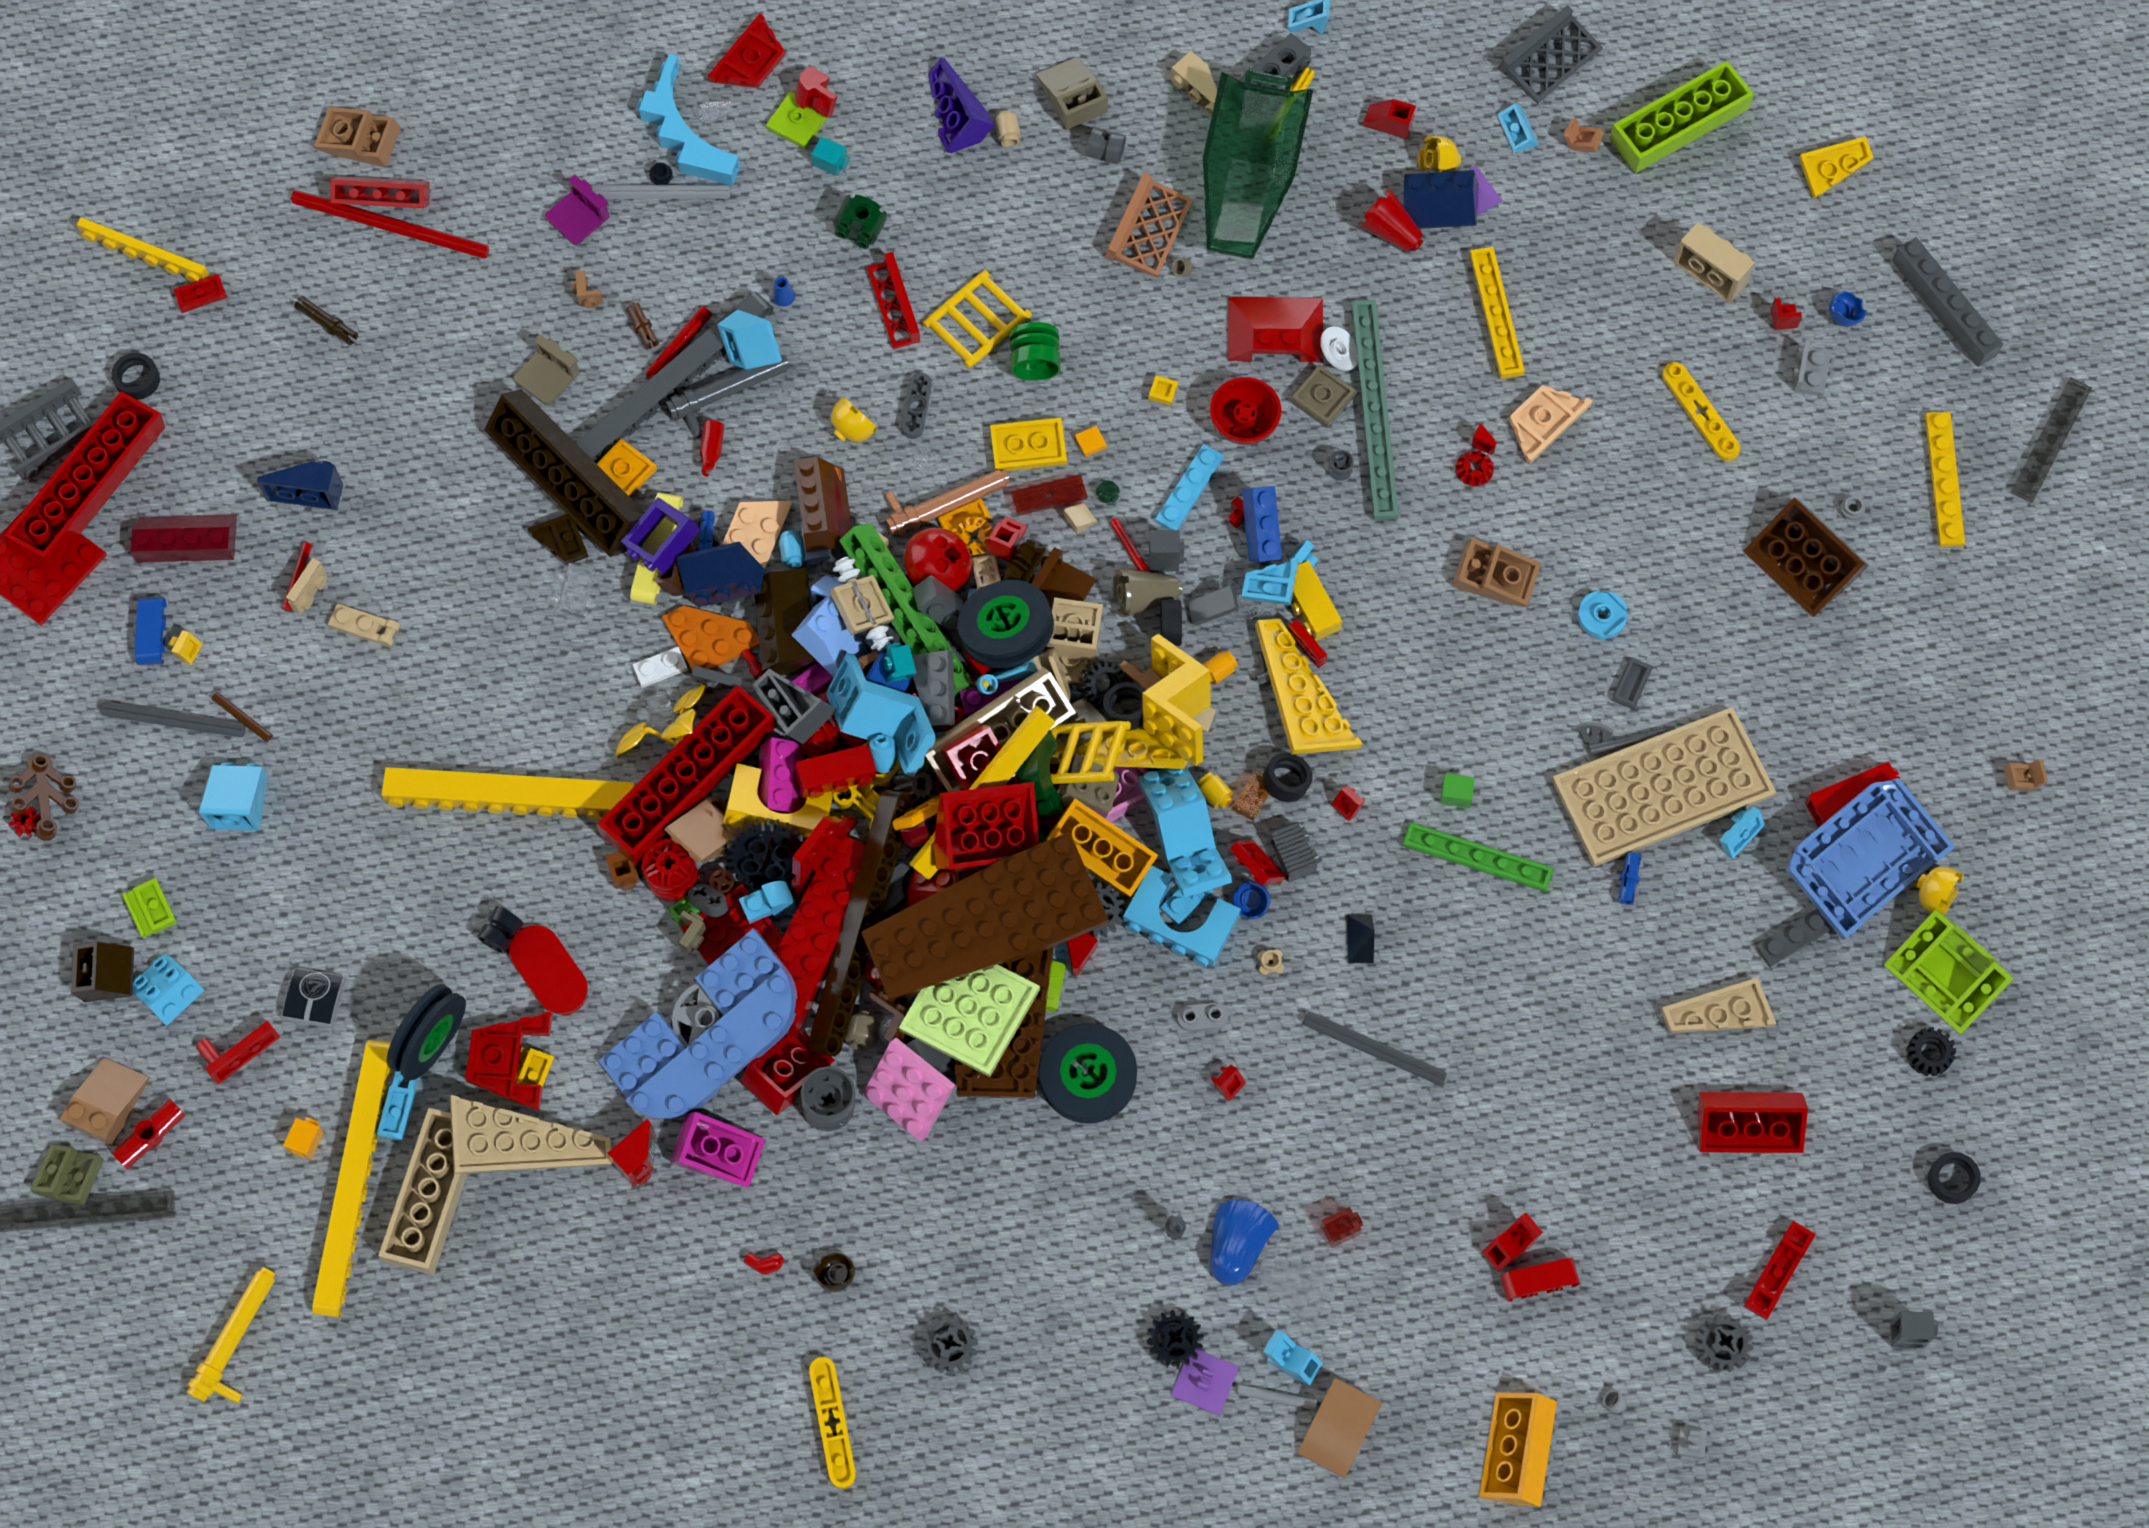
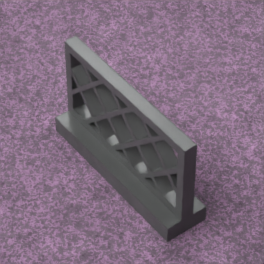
[1498,5,1603,104]

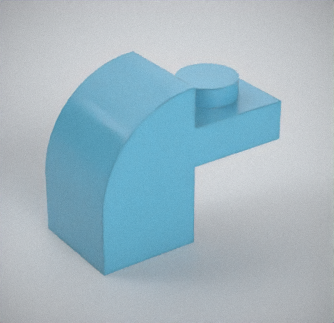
[739,881,797,924]
[1263,1329,1323,1386]

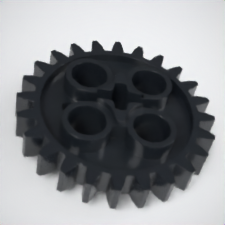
[725,818,804,889]

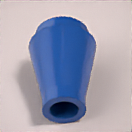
[772,277,795,307]

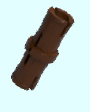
[626,303,659,350]

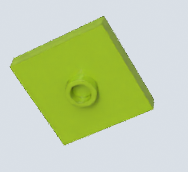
[766,91,827,149]

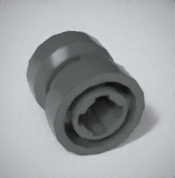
[1328,450,1354,481]

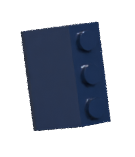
[1403,170,1479,229]
[676,541,765,607]

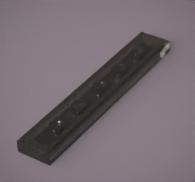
[2010,377,2092,503]

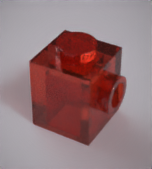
[1320,1207,1363,1248]

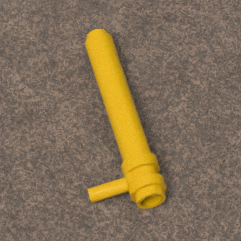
[186,1267,276,1404]

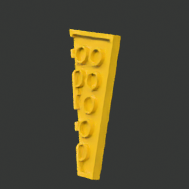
[1255,619,1362,755]
[1050,718,1189,769]

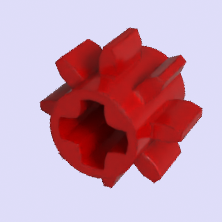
[9,806,40,838]

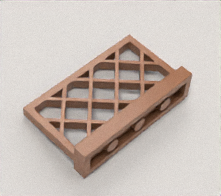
[1104,172,1193,278]

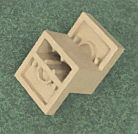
[1047,598,1103,685]

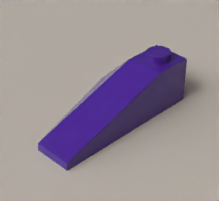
[928,57,995,153]

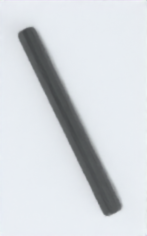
[100,701,246,737]
[1303,1012,1447,1086]

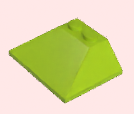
[1884,909,2014,1034]

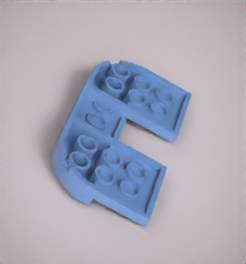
[599,929,797,1119]

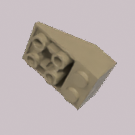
[1036,57,1108,130]

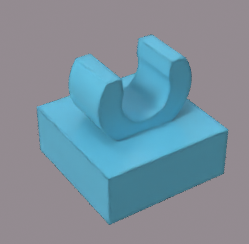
[1286,540,1318,568]

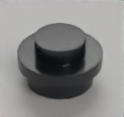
[649,162,673,185]

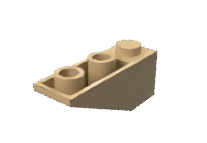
[1171,51,1224,121]

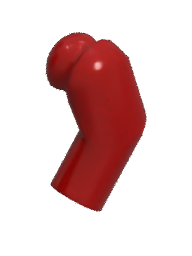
[743,1252,784,1275]

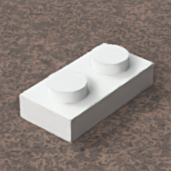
[632,647,688,688]

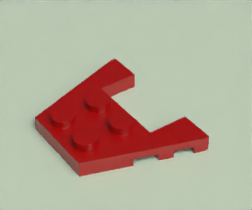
[791,816,858,899]
[465,1011,553,1111]

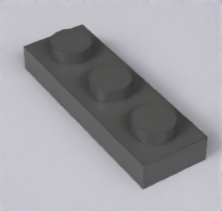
[1756,909,1833,968]

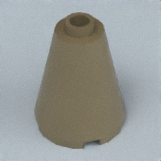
[1112,568,1182,617]

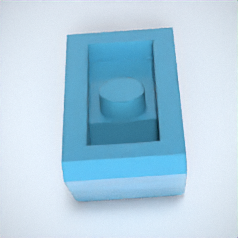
[1288,0,1330,34]

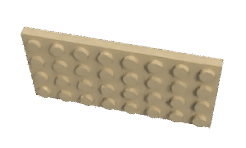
[1552,707,1776,867]

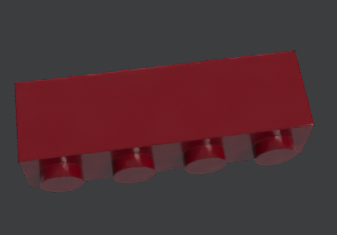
[130,515,237,563]

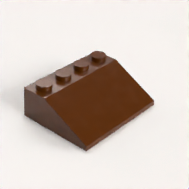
[1743,497,1869,617]

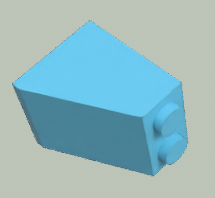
[199,763,267,831]

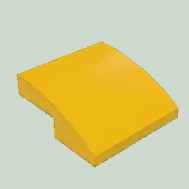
[517,1047,554,1088]

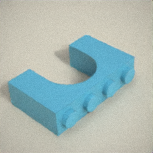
[1123,866,1241,967]

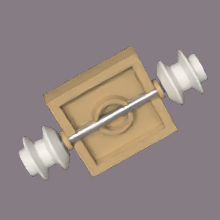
[829,557,894,651]

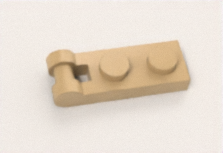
[327,603,401,648]

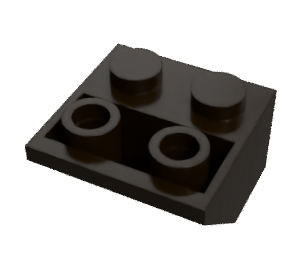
[71,942,134,1002]

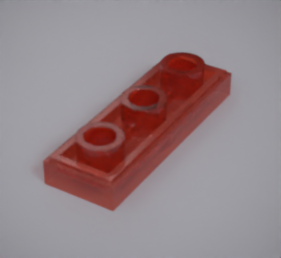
[1011,474,1087,516]

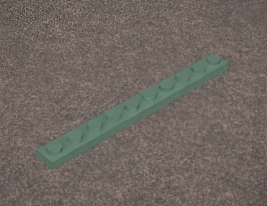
[1352,300,1399,521]

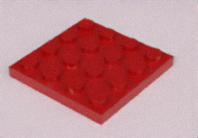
[0,503,107,626]

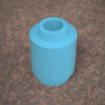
[779,530,806,568]
[869,735,896,773]

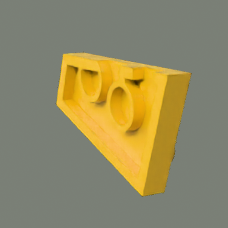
[1798,136,1874,199]

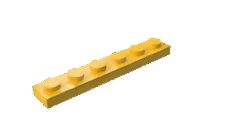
[76,217,210,283]
[1469,247,1525,379]
[1925,412,1965,547]

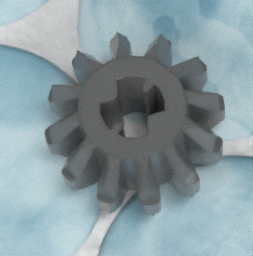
[893,766,936,807]

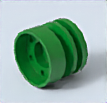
[1010,322,1061,380]

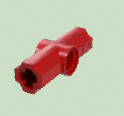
[111,1099,186,1170]

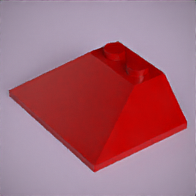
[1228,296,1323,363]

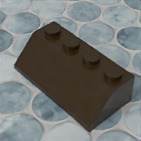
[754,568,816,676]

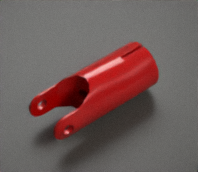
[700,420,725,477]

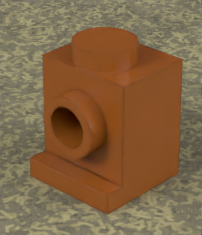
[605,851,640,891]

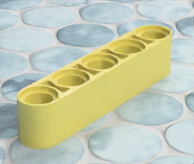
[630,492,683,605]

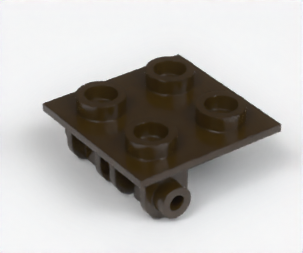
[1001,539,1046,583]

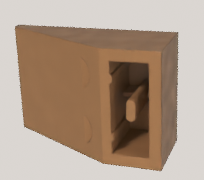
[665,796,737,863]

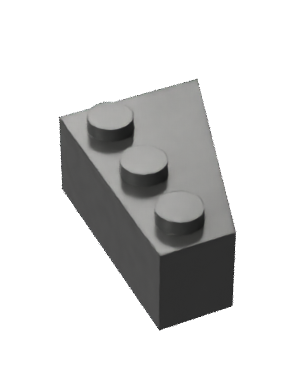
[752,669,837,744]

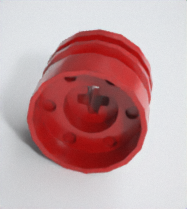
[642,839,699,901]

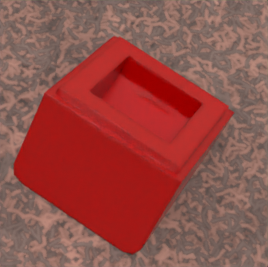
[1471,423,1497,455]

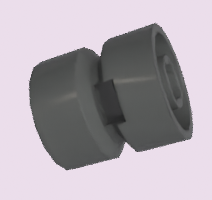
[1086,127,1126,164]

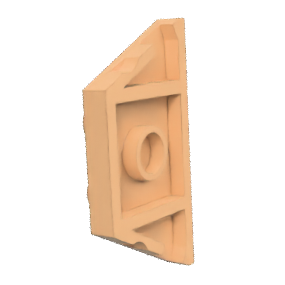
[1509,385,1593,465]
[721,501,792,569]

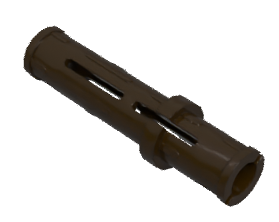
[294,296,358,345]

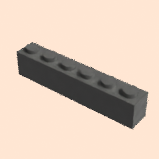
[1892,237,2003,367]

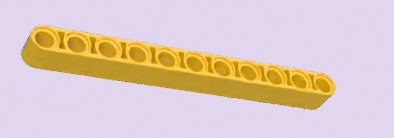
[312,1040,391,1318]

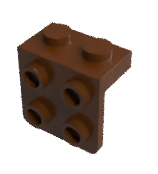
[1029,547,1095,609]
[868,989,915,1044]

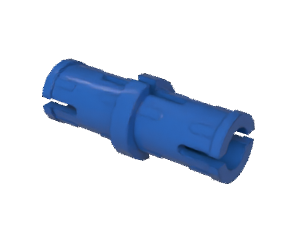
[1617,852,1642,905]

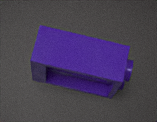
[621,497,700,575]

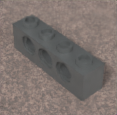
[1227,33,1311,118]

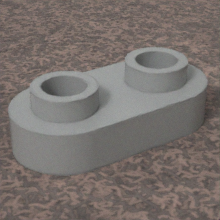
[1177,1003,1228,1032]

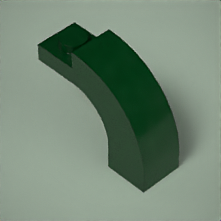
[1017,730,1066,819]

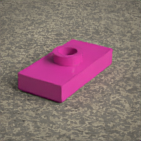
[791,662,834,696]

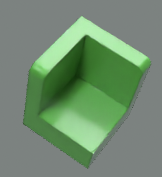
[1440,773,1475,808]

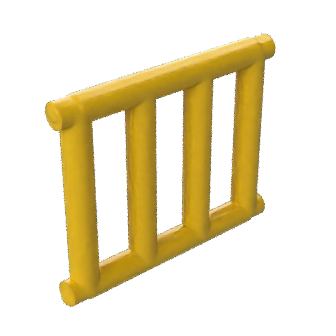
[922,270,1032,369]
[1050,721,1131,784]

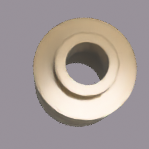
[994,111,1021,147]

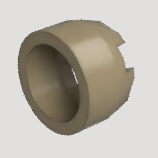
[1172,258,1193,277]

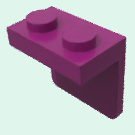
[545,175,610,245]

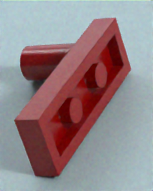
[196,1020,280,1085]

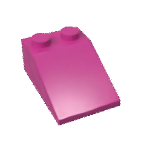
[669,1112,765,1188]

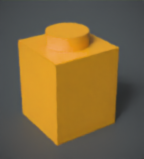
[283,1117,324,1160]

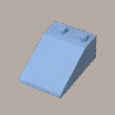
[792,594,869,677]

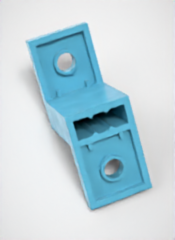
[826,653,936,777]
[1137,766,1232,898]

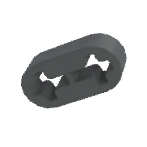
[688,884,729,917]

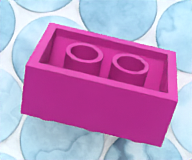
[758,737,808,814]

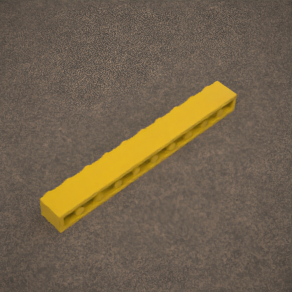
[381,767,635,820]

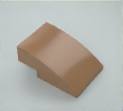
[314,107,401,167]
[1452,538,1541,607]
[1297,1378,1382,1478]

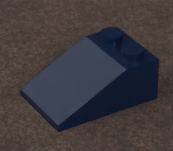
[257,461,344,510]

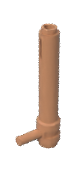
[885,469,1010,537]

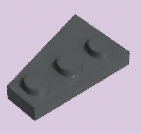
[912,650,955,728]

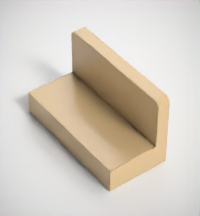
[1033,647,1071,700]

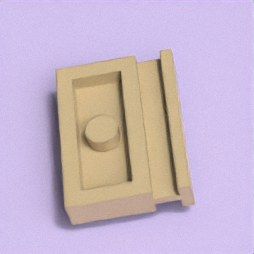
[286,558,327,614]

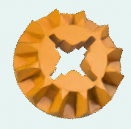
[956,516,993,556]

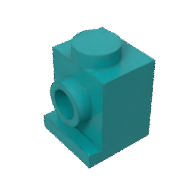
[883,643,916,683]

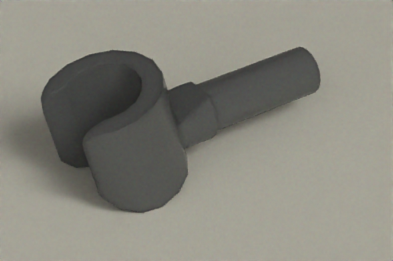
[1255,654,1271,689]

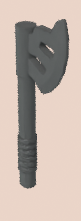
[1571,722,1675,755]

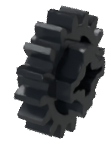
[1146,1310,1204,1369]

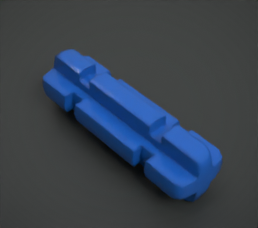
[698,510,715,551]

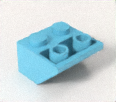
[717,309,782,369]

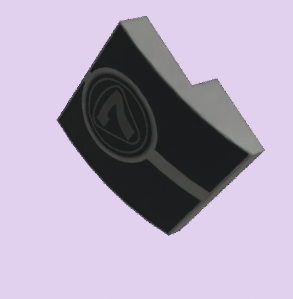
[281,968,345,1028]

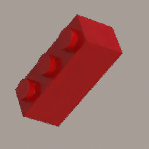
[794,744,877,799]

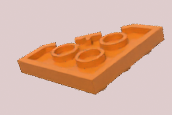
[662,605,760,672]

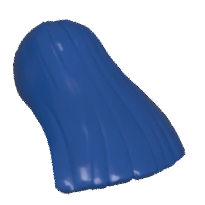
[1210,1199,1279,1285]

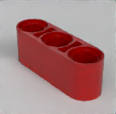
[1500,1258,1580,1302]

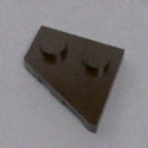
[527,514,589,565]

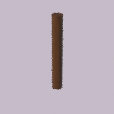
[212,692,273,743]

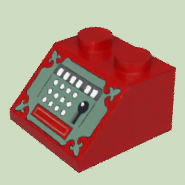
[607,1119,656,1187]

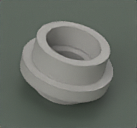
[1840,496,1865,520]

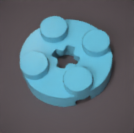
[1577,591,1627,640]

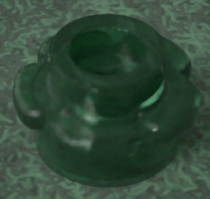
[1096,480,1120,503]

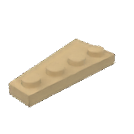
[1661,977,1776,1034]

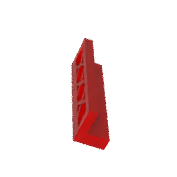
[867,252,920,350]

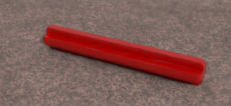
[645,306,712,379]

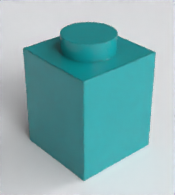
[811,136,849,176]

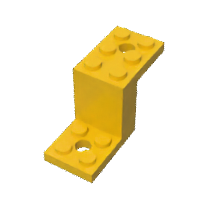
[1142,634,1211,766]

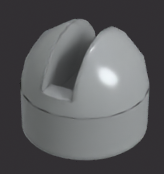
[1602,1390,1626,1413]

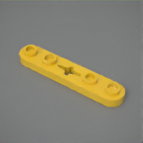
[1662,362,1740,461]
[809,1357,856,1489]

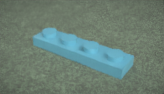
[1155,444,1224,530]

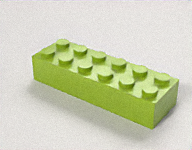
[1609,61,1754,173]

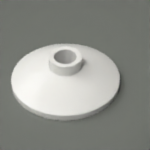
[1321,326,1358,371]

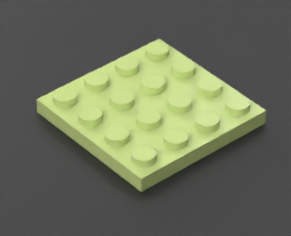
[899,964,1040,1077]

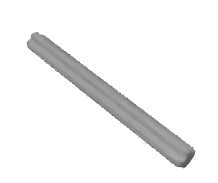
[592,185,731,199]

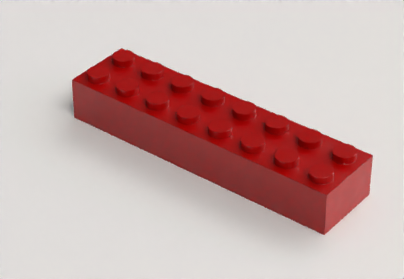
[4,391,165,572]
[597,685,776,866]
[775,834,866,1036]

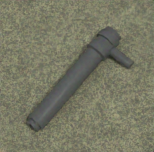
[665,354,790,438]

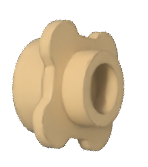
[1258,949,1284,975]

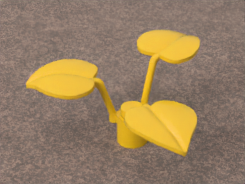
[615,683,707,758]

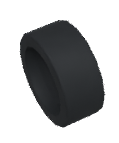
[112,352,160,400]
[1160,600,1182,646]
[1103,682,1146,731]
[1262,753,1312,803]
[1928,1152,1981,1204]

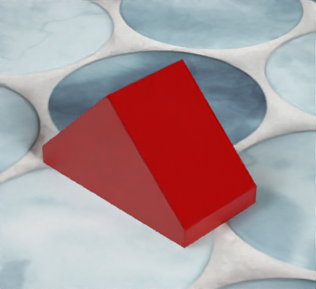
[1066,933,1098,976]

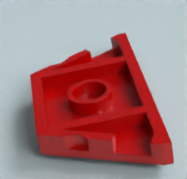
[707,13,785,88]

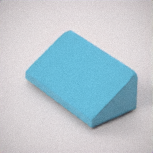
[1497,102,1539,153]
[991,659,1038,683]

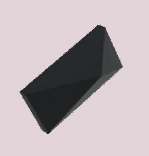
[1346,914,1375,964]

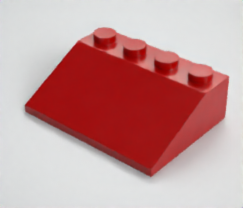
[934,782,1039,870]

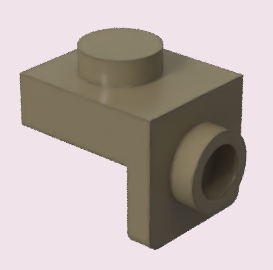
[679,911,706,955]

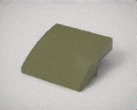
[30,1145,104,1205]

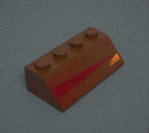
[793,457,852,552]

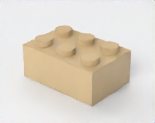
[1673,222,1755,303]

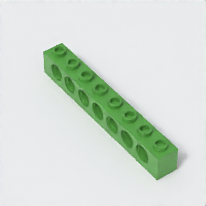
[839,524,974,698]

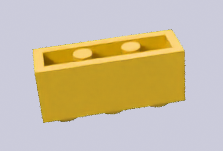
[1291,560,1342,641]

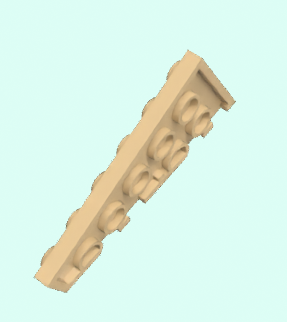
[450,1095,612,1174]

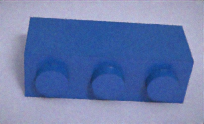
[1242,486,1282,562]

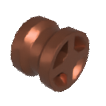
[709,869,735,896]

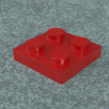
[1230,840,1287,885]

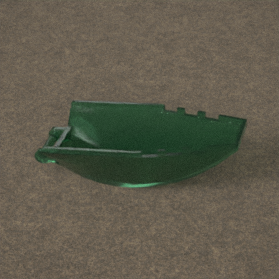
[1203,67,1314,260]

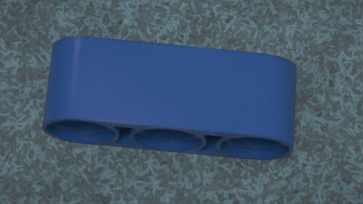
[135,597,167,665]

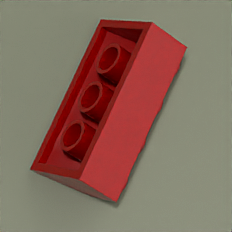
[1698,1092,1808,1153]

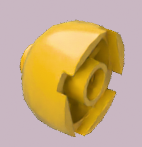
[1418,135,1461,173]
[831,396,878,443]
[1916,867,1964,915]

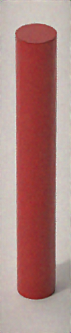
[1109,518,1150,572]
[282,542,312,612]

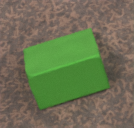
[667,896,701,928]

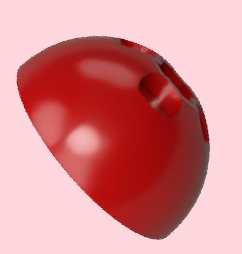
[1210,377,1282,445]
[904,527,972,593]

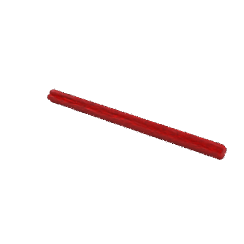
[291,190,490,259]

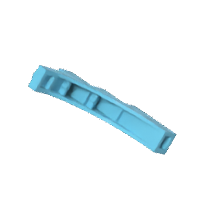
[637,54,740,186]

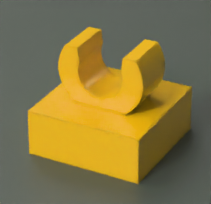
[168,630,203,665]

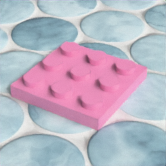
[862,1038,956,1142]

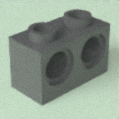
[1890,1311,1938,1349]

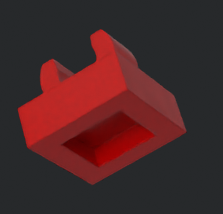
[1228,496,1245,528]
[1331,785,1365,822]
[1211,1064,1246,1101]

